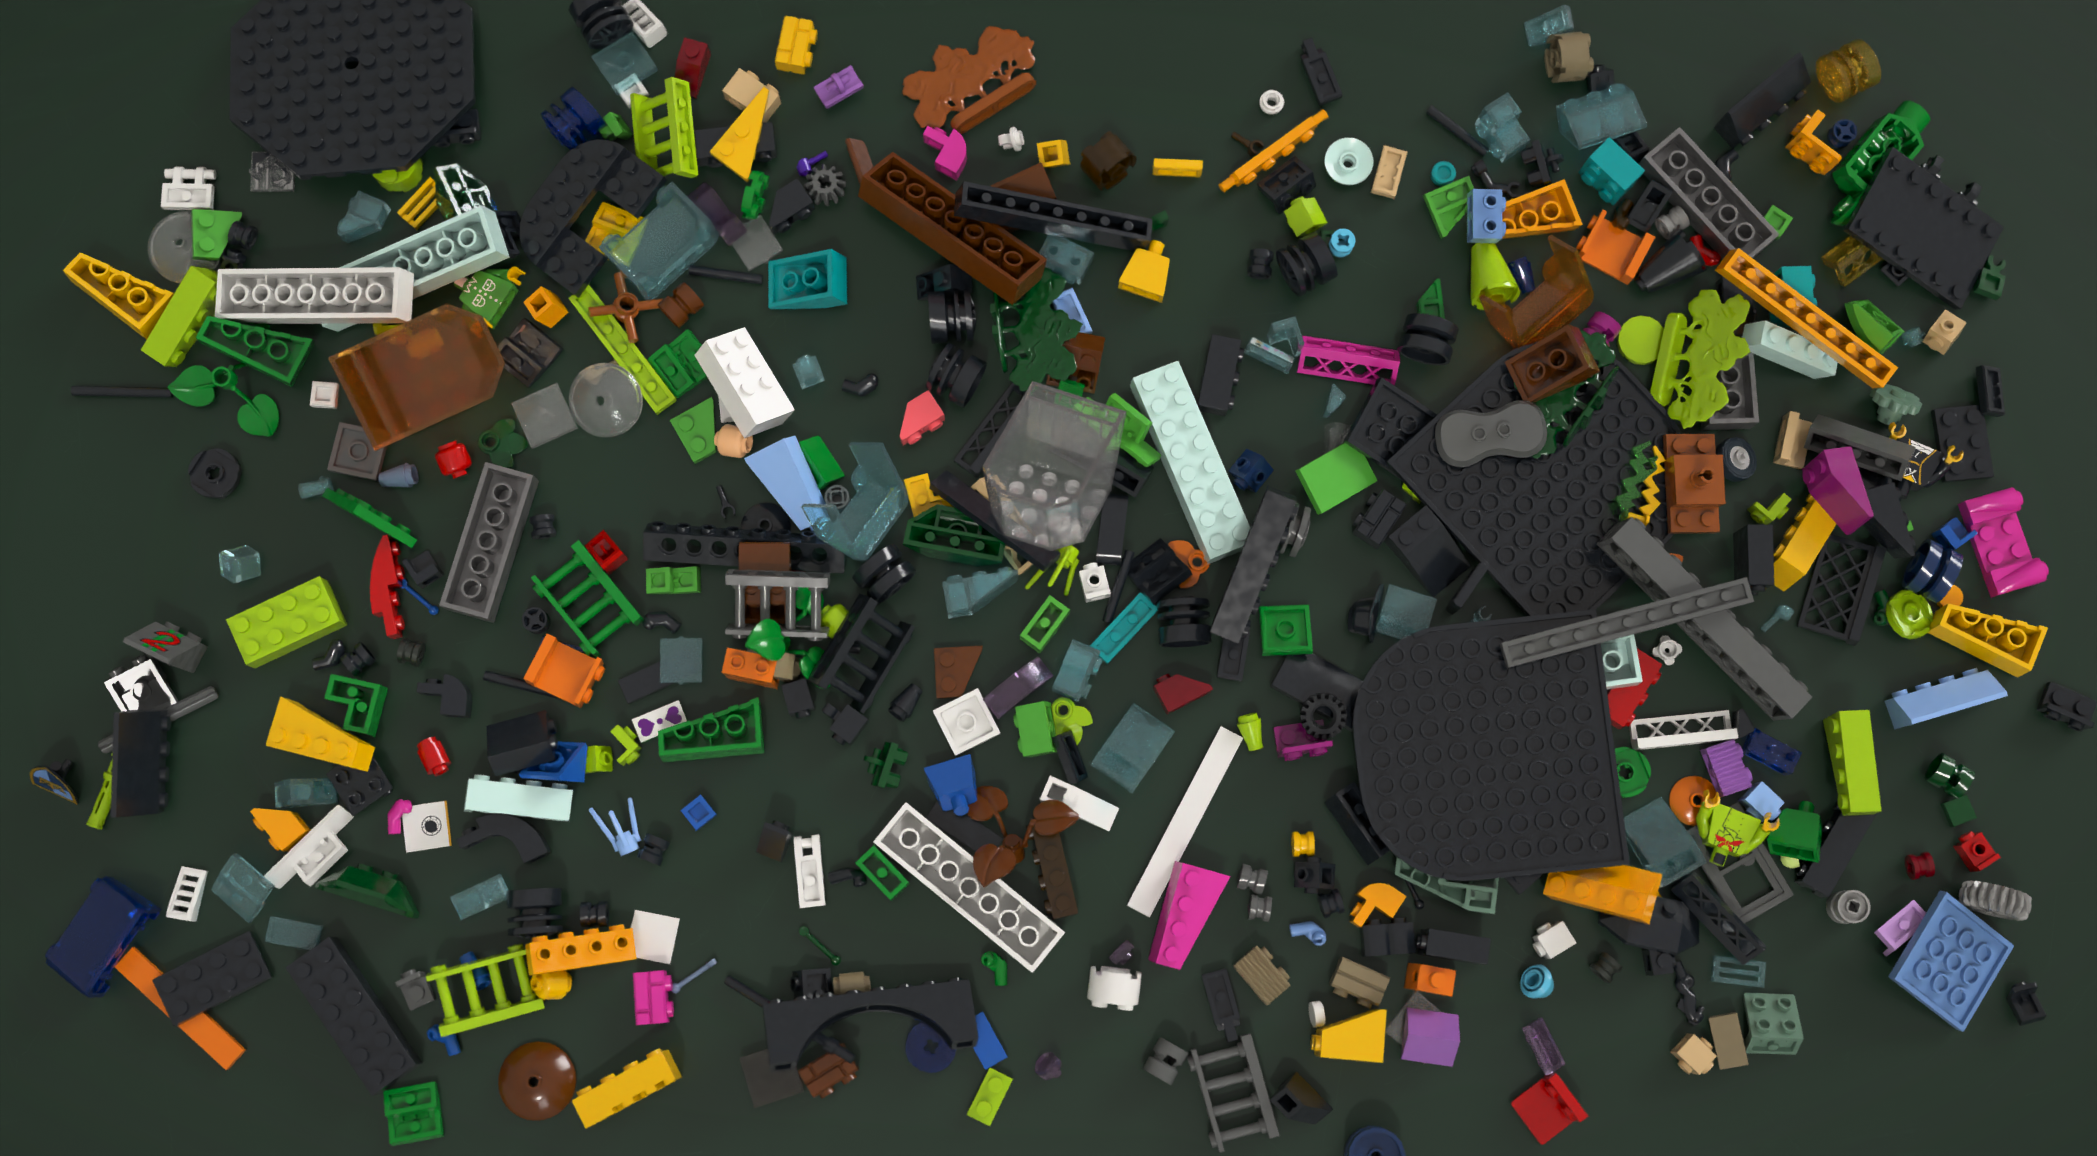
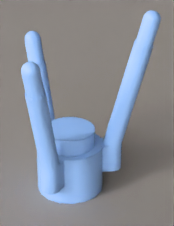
[589,797,642,856]

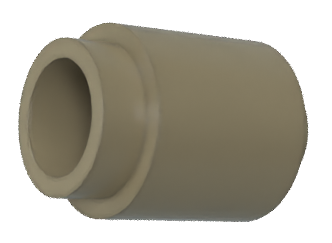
[833,971,871,995]

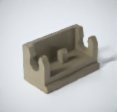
[1708,1012,1749,1070]

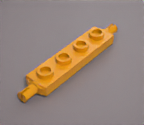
[1219,109,1328,193]

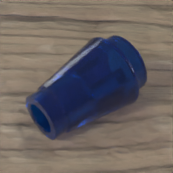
[1508,256,1536,295]

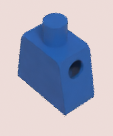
[924,754,977,816]

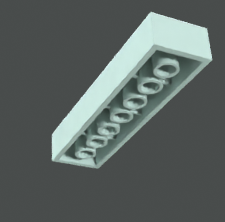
[322,205,509,332]
[1130,361,1250,564]

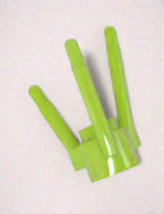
[1025,543,1080,596]

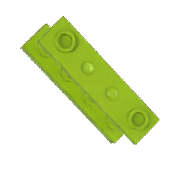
[630,77,698,191]
[426,943,545,1037]

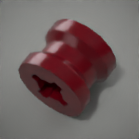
[1905,852,1935,880]

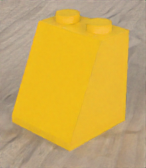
[1310,1009,1387,1063]

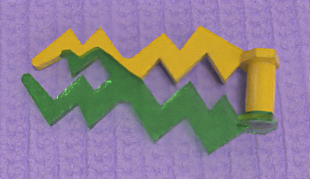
[1615,441,1666,526]

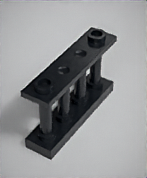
[808,593,915,714]

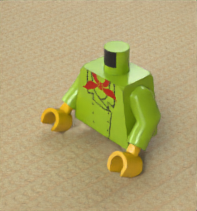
[1696,790,1780,867]

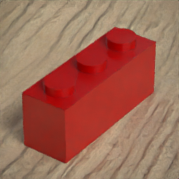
[1607,648,1663,729]

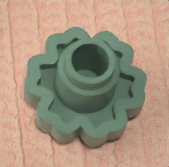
[1870,384,1922,425]

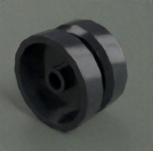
[1397,313,1459,365]
[852,544,917,605]

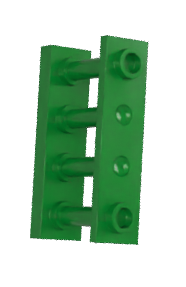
[531,540,644,658]

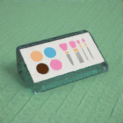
[1244,337,1295,374]

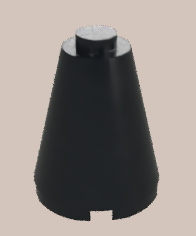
[1634,229,1707,293]

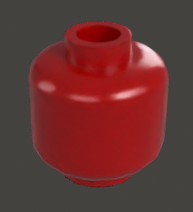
[435,440,472,479]

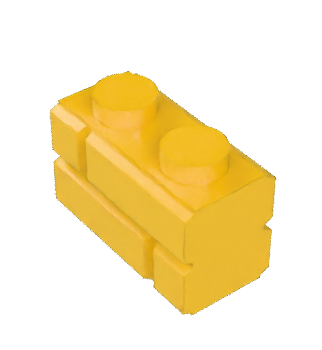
[775,16,818,74]

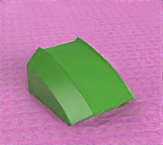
[1844,299,1905,354]

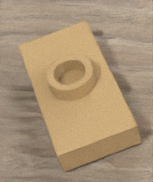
[1371,145,1407,199]

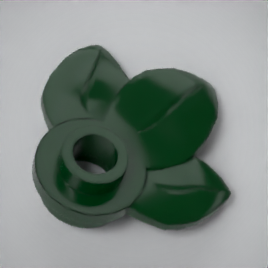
[478,419,528,468]

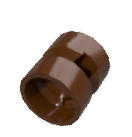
[657,282,705,328]

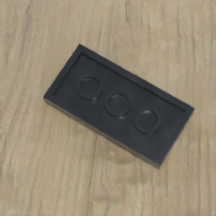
[152,931,273,1027]

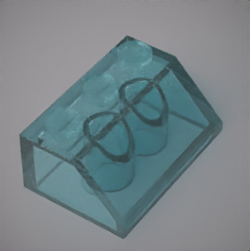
[1556,83,1647,150]

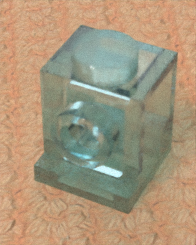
[792,355,825,389]

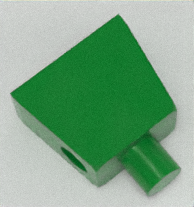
[1767,801,1822,863]

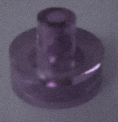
[1035,1052,1061,1080]

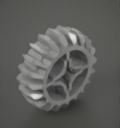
[1958,880,2032,921]

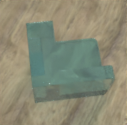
[219,545,261,584]

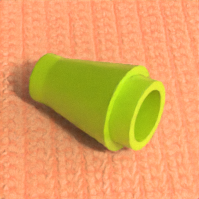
[1237,712,1263,751]

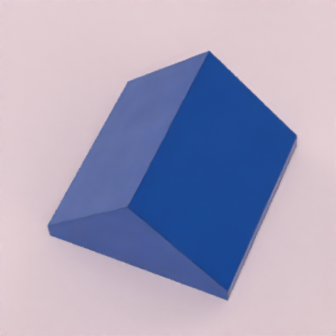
[519,741,588,783]

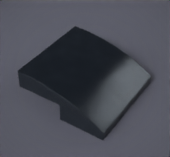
[491,318,563,387]
[1127,538,1193,605]

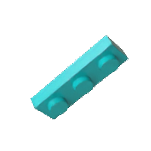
[1089,592,1158,664]

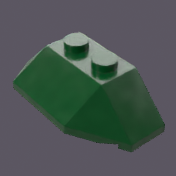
[903,504,1006,566]
[314,863,420,919]

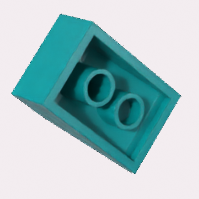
[768,249,847,309]

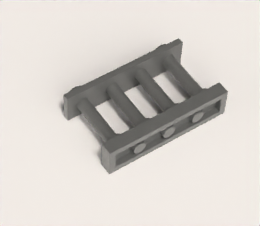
[725,569,830,641]
[1187,1033,1280,1153]

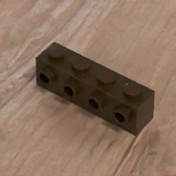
[1026,818,1078,920]

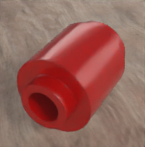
[417,737,451,776]

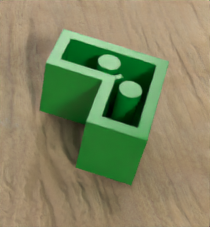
[324,674,388,737]

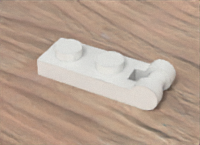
[794,834,826,908]

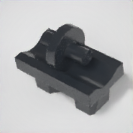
[1521,139,1564,187]

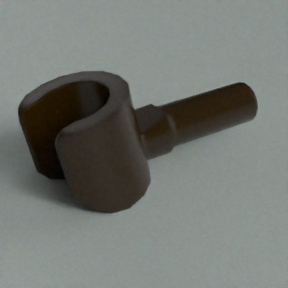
[1231,132,1264,157]

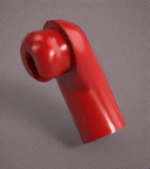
[1689,235,1720,266]

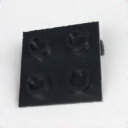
[326,756,393,816]

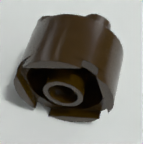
[1080,131,1137,190]

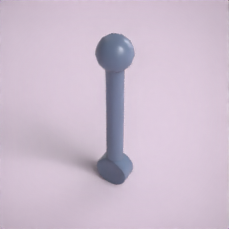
[672,958,718,993]

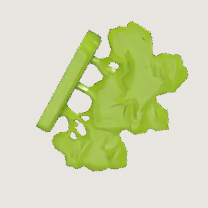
[1650,290,1750,429]

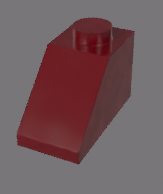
[675,37,711,99]
[1153,673,1213,715]

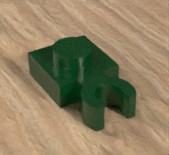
[1974,255,2006,301]

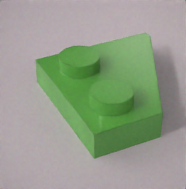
[1423,176,1474,239]
[191,209,242,261]
[670,397,716,464]

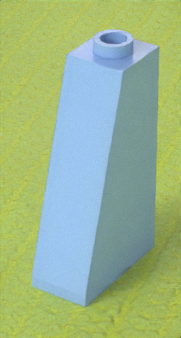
[744,436,832,531]

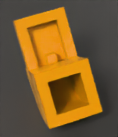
[1350,883,1407,927]

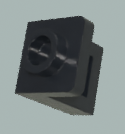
[2006,982,2047,1026]

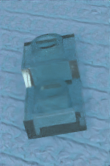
[450,873,509,920]

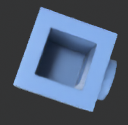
[1738,781,1785,822]

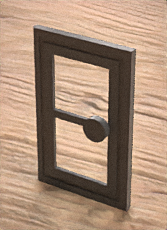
[1682,802,1794,923]

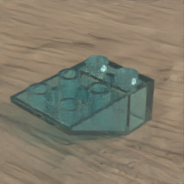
[942,567,1018,619]
[1091,703,1175,793]
[1624,797,1707,888]

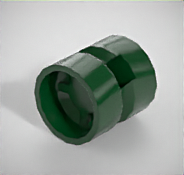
[1924,753,1975,799]

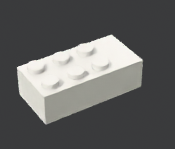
[694,327,795,438]

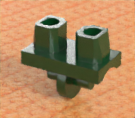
[863,742,908,788]

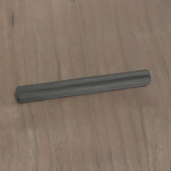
[98,686,219,754]

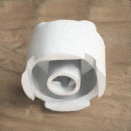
[1087,966,1142,1011]

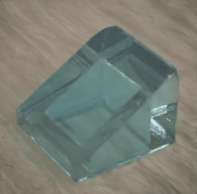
[1323,384,1346,418]

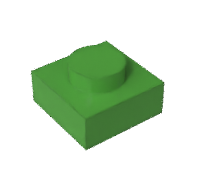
[1764,205,1793,240]

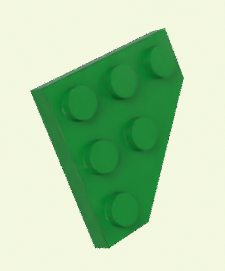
[322,488,417,548]

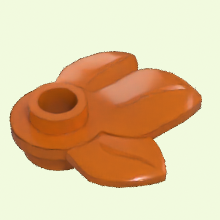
[1168,540,1210,589]

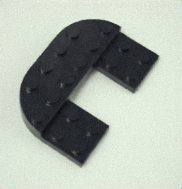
[520,140,667,298]

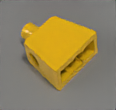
[1118,240,1170,303]

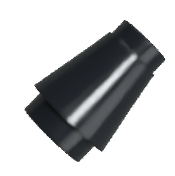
[888,683,923,722]

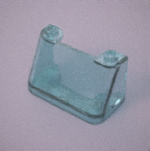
[599,182,719,300]

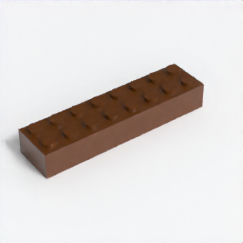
[858,152,1047,305]

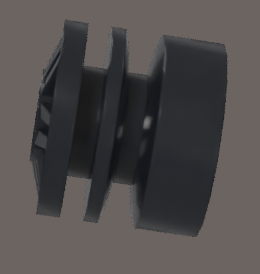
[569,0,634,50]
[1276,232,1338,297]
[928,289,976,344]
[926,343,987,408]
[1157,596,1212,648]
[506,888,563,939]

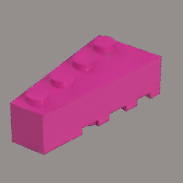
[1148,861,1230,970]

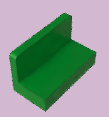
[799,436,845,492]

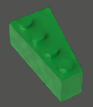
[196,316,315,387]
[658,697,764,762]

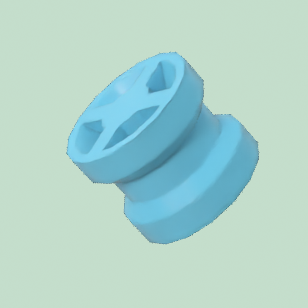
[1328,228,1355,258]

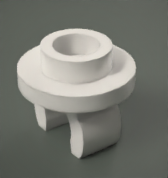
[998,127,1024,151]

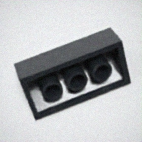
[1714,52,1811,149]

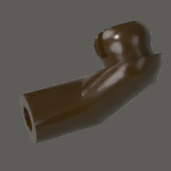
[1612,198,1634,230]

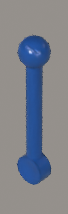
[400,579,439,615]

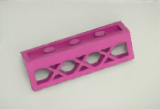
[1297,335,1400,386]

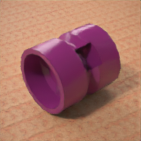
[1583,311,1622,347]

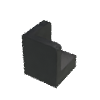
[402,551,444,589]

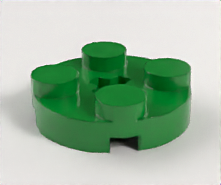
[741,170,770,220]
[1615,747,1651,798]

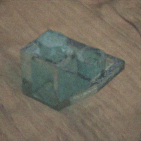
[337,191,391,243]
[275,778,338,808]

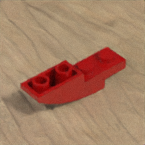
[370,535,405,639]

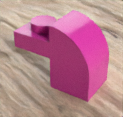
[923,126,967,181]

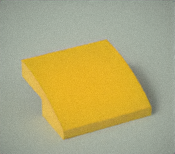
[585,202,648,267]

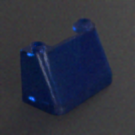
[45,876,162,998]

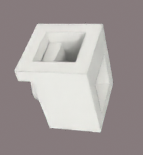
[1079,563,1111,603]

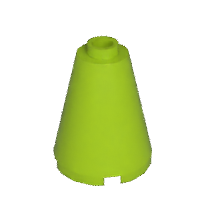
[1470,243,1520,310]

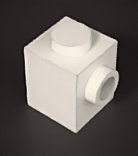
[1532,921,1576,959]

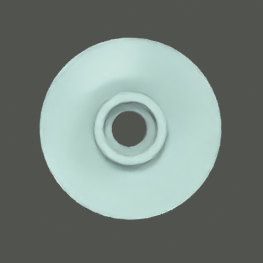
[1325,138,1373,185]

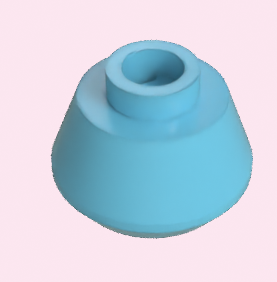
[1520,964,1554,998]

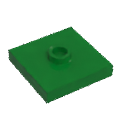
[1259,605,1313,656]

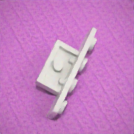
[264,805,354,889]

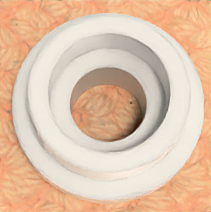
[1260,90,1284,114]

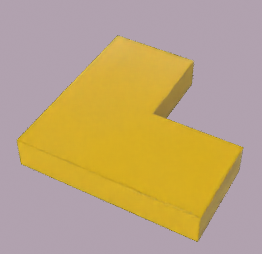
[904,473,954,517]

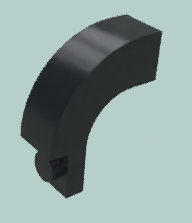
[456,814,552,864]

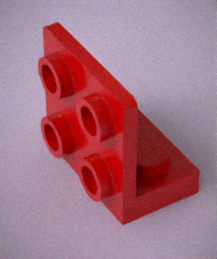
[1510,1072,1588,1145]

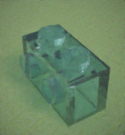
[1039,234,1094,285]

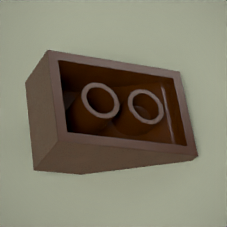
[1505,324,1600,403]

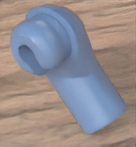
[1289,921,1326,946]

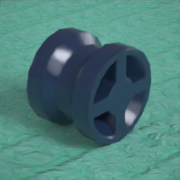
[1827,119,1857,148]

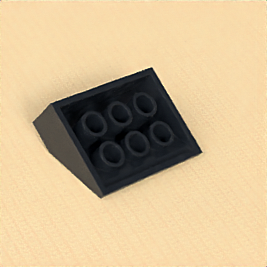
[111,709,171,818]

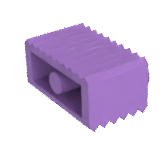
[1700,739,1753,797]

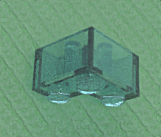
[1475,92,1531,163]
[1052,639,1103,703]

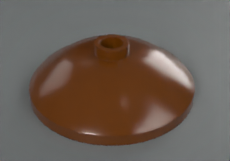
[498,1042,577,1121]

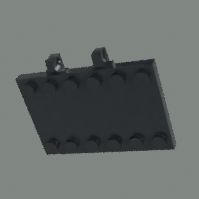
[1843,147,2004,310]

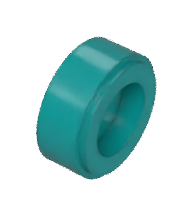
[1430,161,1456,187]

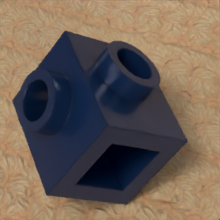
[1229,448,1274,493]

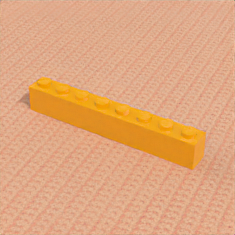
[1715,248,1898,388]

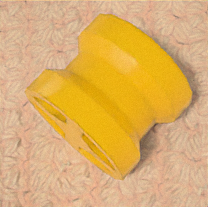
[1291,831,1315,857]

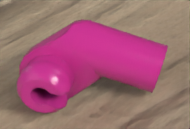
[388,799,412,835]

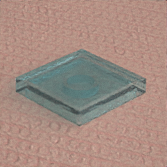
[591,31,658,96]

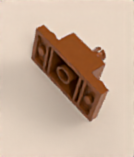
[1663,434,1726,534]

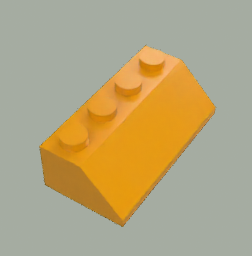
[1543,865,1662,924]

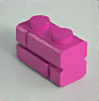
[633,970,674,1025]

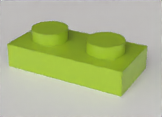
[967,1067,1013,1126]

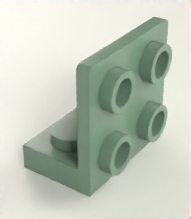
[1743,993,1804,1055]

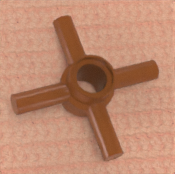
[588,272,662,343]

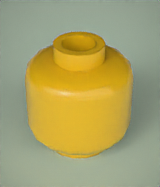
[531,970,572,1000]

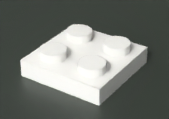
[933,688,1000,757]

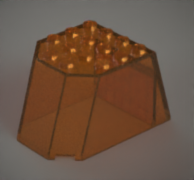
[328,304,505,451]

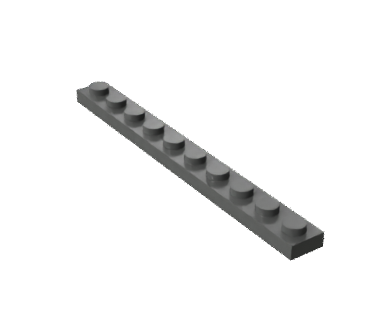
[1500,577,1754,668]

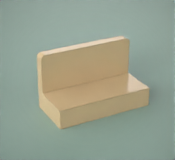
[1773,411,1812,469]

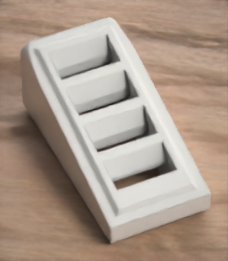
[622,0,667,48]
[166,866,208,922]

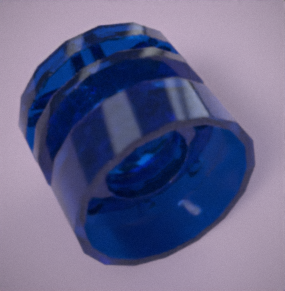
[540,87,606,150]

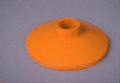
[1669,776,1716,826]

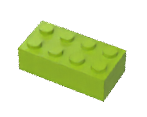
[226,576,348,668]

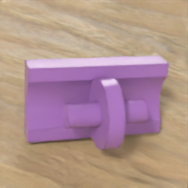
[814,66,864,109]

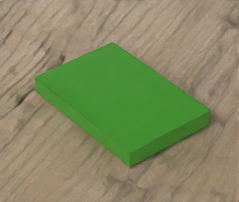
[1295,442,1377,515]

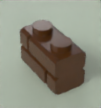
[798,1042,859,1099]

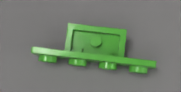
[1073,393,1161,467]

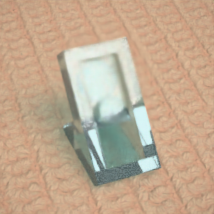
[1524,5,1574,46]

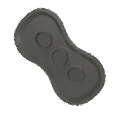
[1435,400,1547,467]

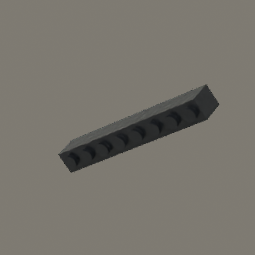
[954,181,1152,251]

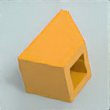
[250,808,311,852]

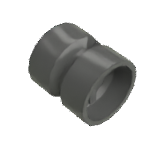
[1142,1037,1189,1085]

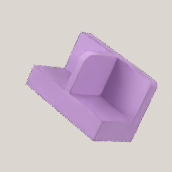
[1874,900,1926,956]

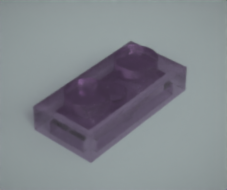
[1522,1017,1565,1076]

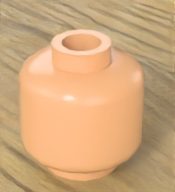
[714,424,753,458]

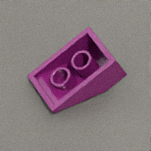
[1802,446,1874,535]

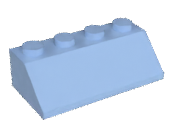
[1885,668,2008,729]

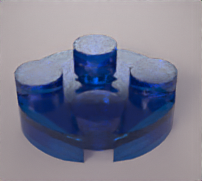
[905,1023,957,1073]

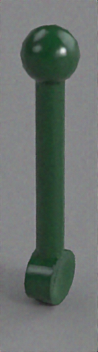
[799,926,841,966]

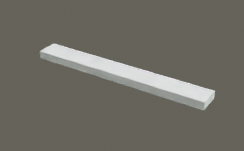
[1127,726,1243,918]

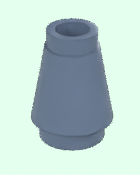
[378,463,419,487]

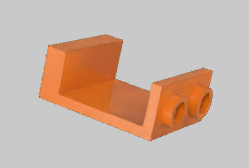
[1576,210,1655,285]
[523,634,605,708]
[722,648,780,689]

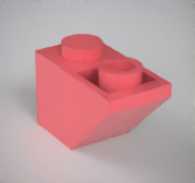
[900,390,945,446]

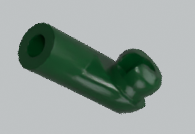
[1873,589,1889,626]

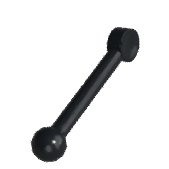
[1395,862,1424,909]

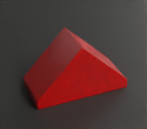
[584,530,628,575]

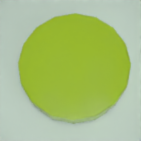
[1616,316,1664,365]
[1886,590,1933,639]

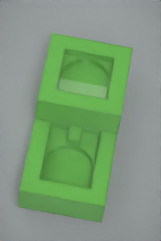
[646,566,701,594]

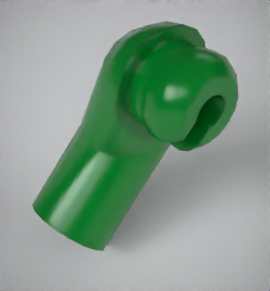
[981,951,1007,986]

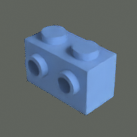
[1467,189,1506,243]

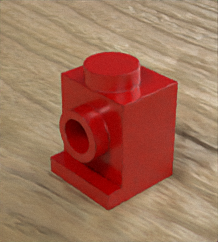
[1953,831,2001,872]

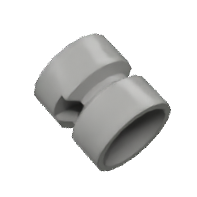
[1826,890,1871,924]

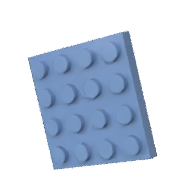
[1888,890,2014,1032]

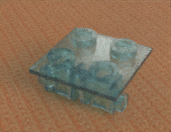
[1375,584,1437,640]

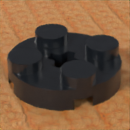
[188,448,242,499]

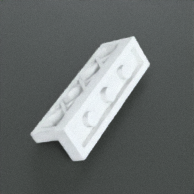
[1629,710,1738,750]

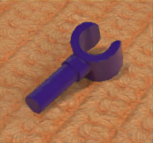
[797,151,828,177]

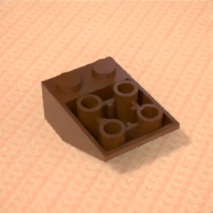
[739,542,791,624]

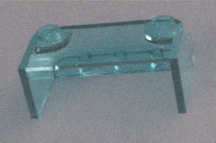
[801,442,909,561]

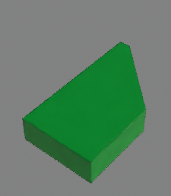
[1417,278,1445,319]

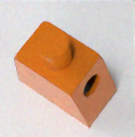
[1404,963,1456,997]

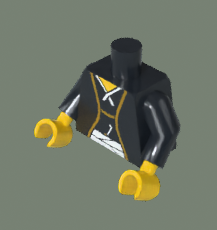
[1885,422,1963,499]

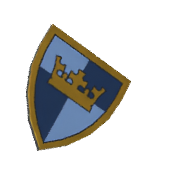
[30,759,79,805]

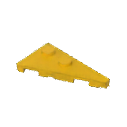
[710,87,769,183]

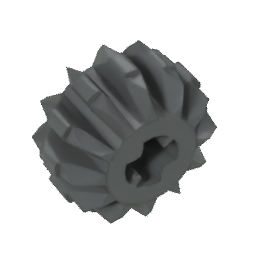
[804,164,846,207]

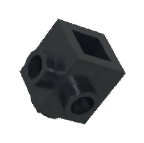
[1294,857,1335,894]

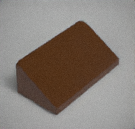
[845,138,873,184]

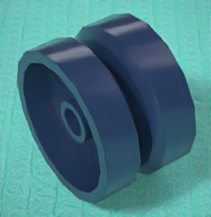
[1902,539,1963,603]
[1344,1125,1405,1156]

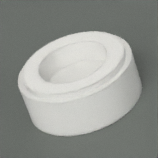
[1309,1001,1325,1028]

